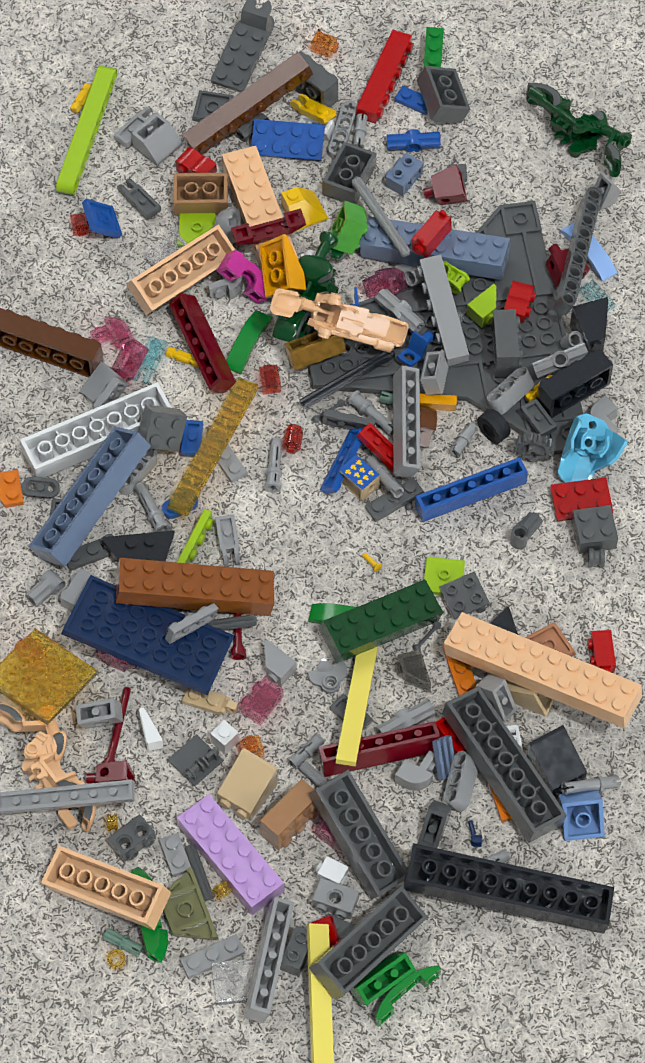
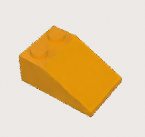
[259,234,306,298]

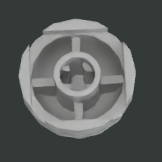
[213,207,244,244]

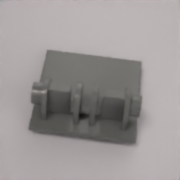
[439,571,490,619]
[167,734,224,786]

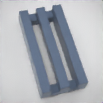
[432,735,455,780]

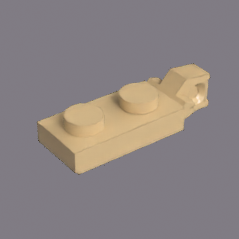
[182,688,238,715]

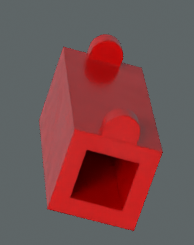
[411,210,452,258]

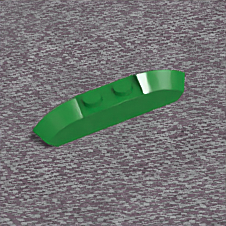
[131,867,168,963]

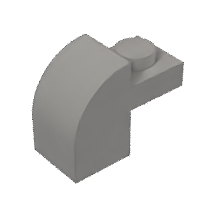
[208,275,243,300]
[589,395,619,434]
[395,751,436,791]

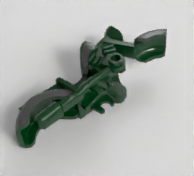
[526,82,632,177]
[272,231,348,342]

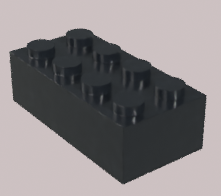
[537,349,613,418]

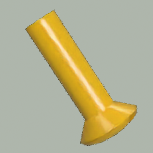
[362,552,382,572]

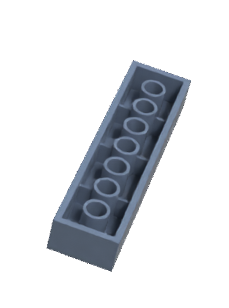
[359,216,511,280]
[28,426,151,567]

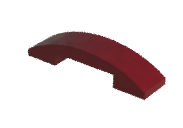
[231,208,306,245]

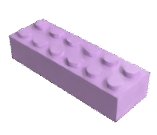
[177,794,285,916]

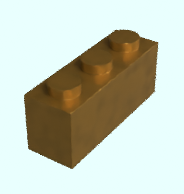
[284,331,346,370]

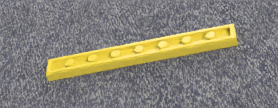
[336,647,378,766]
[307,923,334,1063]

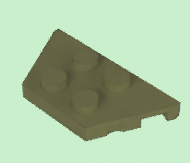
[163,867,218,940]

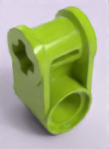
[443,261,470,294]

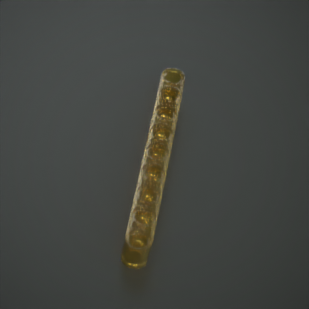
[168,378,258,516]

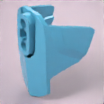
[557,413,628,483]

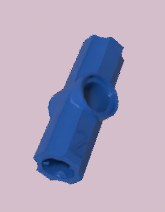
[386,129,441,152]

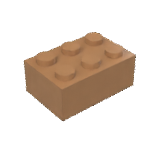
[173,173,228,215]
[260,779,320,851]

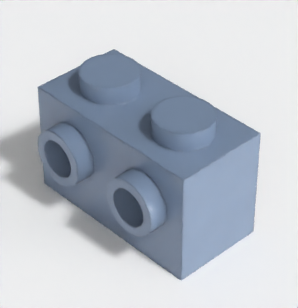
[385,153,424,196]

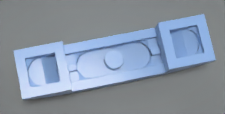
[561,222,617,282]

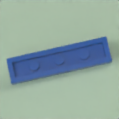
[320,428,363,494]

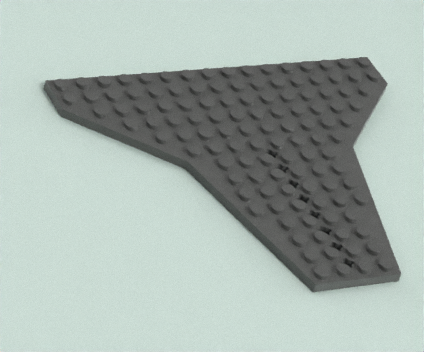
[304,201,586,455]

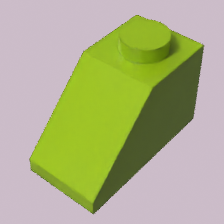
[466,284,496,328]

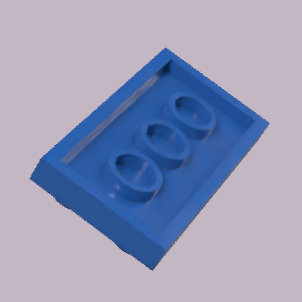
[251,119,325,161]

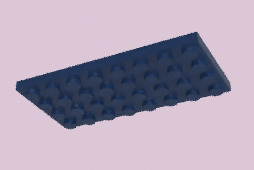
[61,575,235,696]

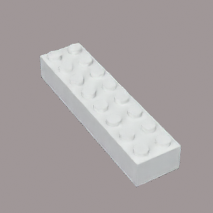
[20,382,172,478]

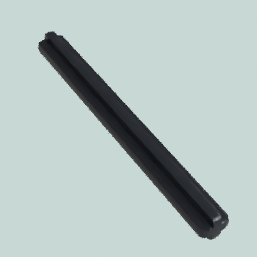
[299,351,395,409]

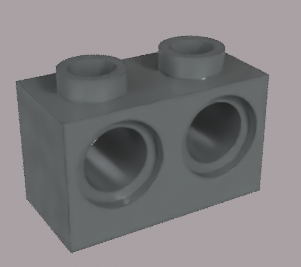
[108,814,156,862]
[280,925,308,977]

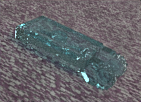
[133,336,168,384]

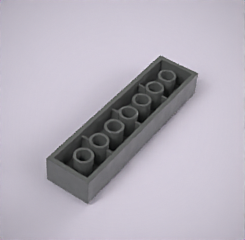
[442,687,567,843]

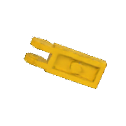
[290,94,337,125]

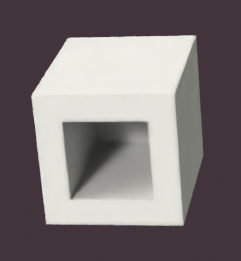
[210,720,239,755]
[316,857,349,885]

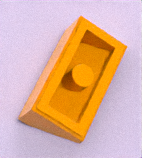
[420,393,457,411]

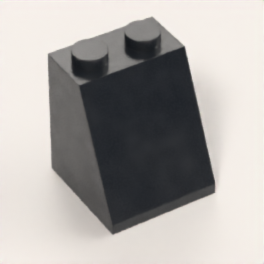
[570,297,609,353]
[527,725,587,796]

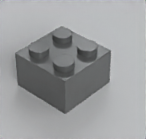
[138,404,188,452]
[571,505,618,554]

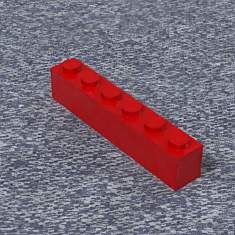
[356,29,414,124]

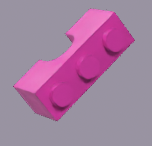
[217,250,268,304]

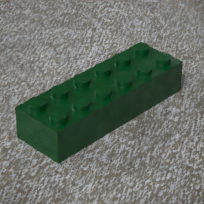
[319,579,443,663]

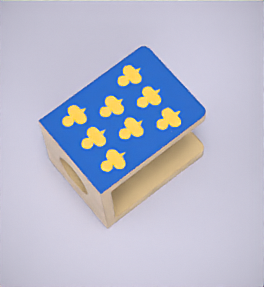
[339,455,380,501]

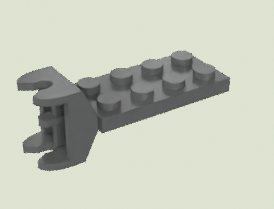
[210,0,274,92]

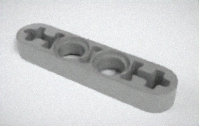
[328,101,357,159]

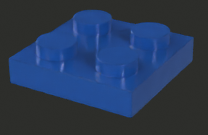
[82,198,122,239]

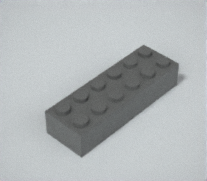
[308,770,407,900]
[309,886,428,1000]

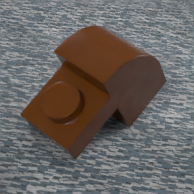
[420,405,437,448]

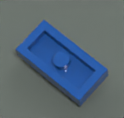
[394,86,428,115]
[181,420,204,457]

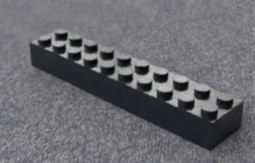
[403,843,614,934]

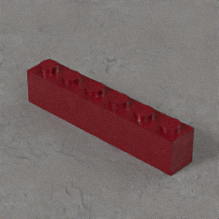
[169,292,237,393]
[318,721,441,777]

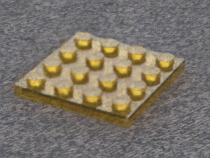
[0,628,97,725]

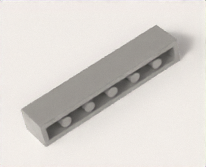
[417,254,469,366]
[393,365,420,478]
[243,896,294,1023]

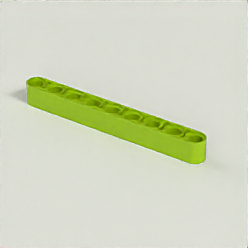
[56,65,117,195]

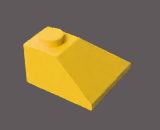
[281,187,329,231]

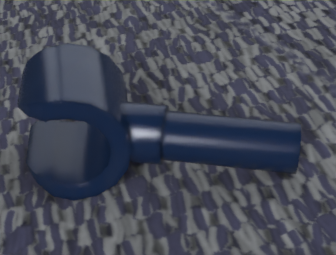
[468,820,482,847]

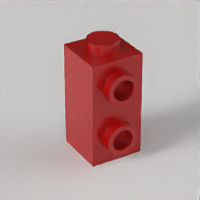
[587,630,616,673]

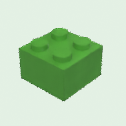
[330,200,368,255]

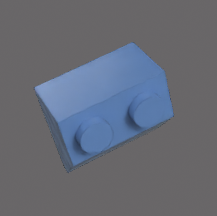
[558,790,605,841]

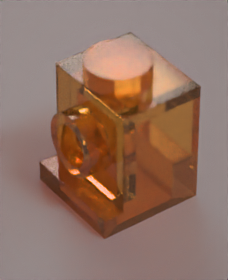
[311,29,339,58]
[239,735,264,758]

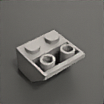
[131,113,183,166]

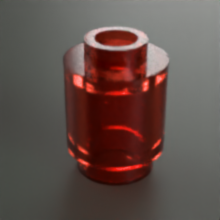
[282,424,303,453]

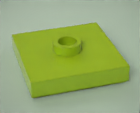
[179,213,216,247]
[424,557,465,596]

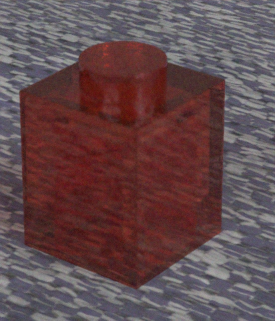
[259,364,281,395]

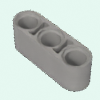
[487,367,534,415]
[119,448,157,495]
[443,751,478,812]

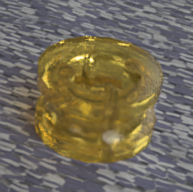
[107,813,118,832]
[212,881,233,900]
[107,949,126,970]

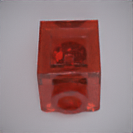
[70,213,92,236]

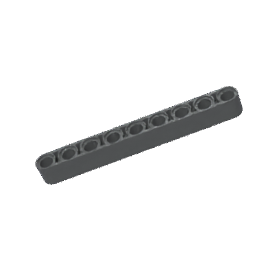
[554,187,602,315]

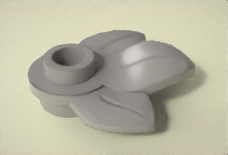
[308,658,347,693]

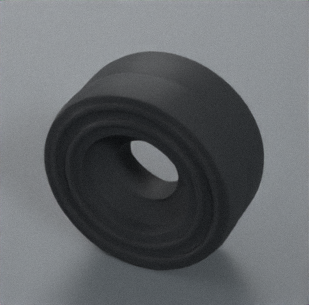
[477,409,511,444]

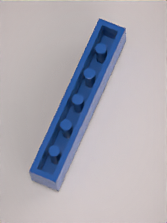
[415,457,528,522]

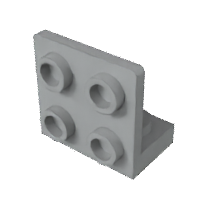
[80,362,129,408]

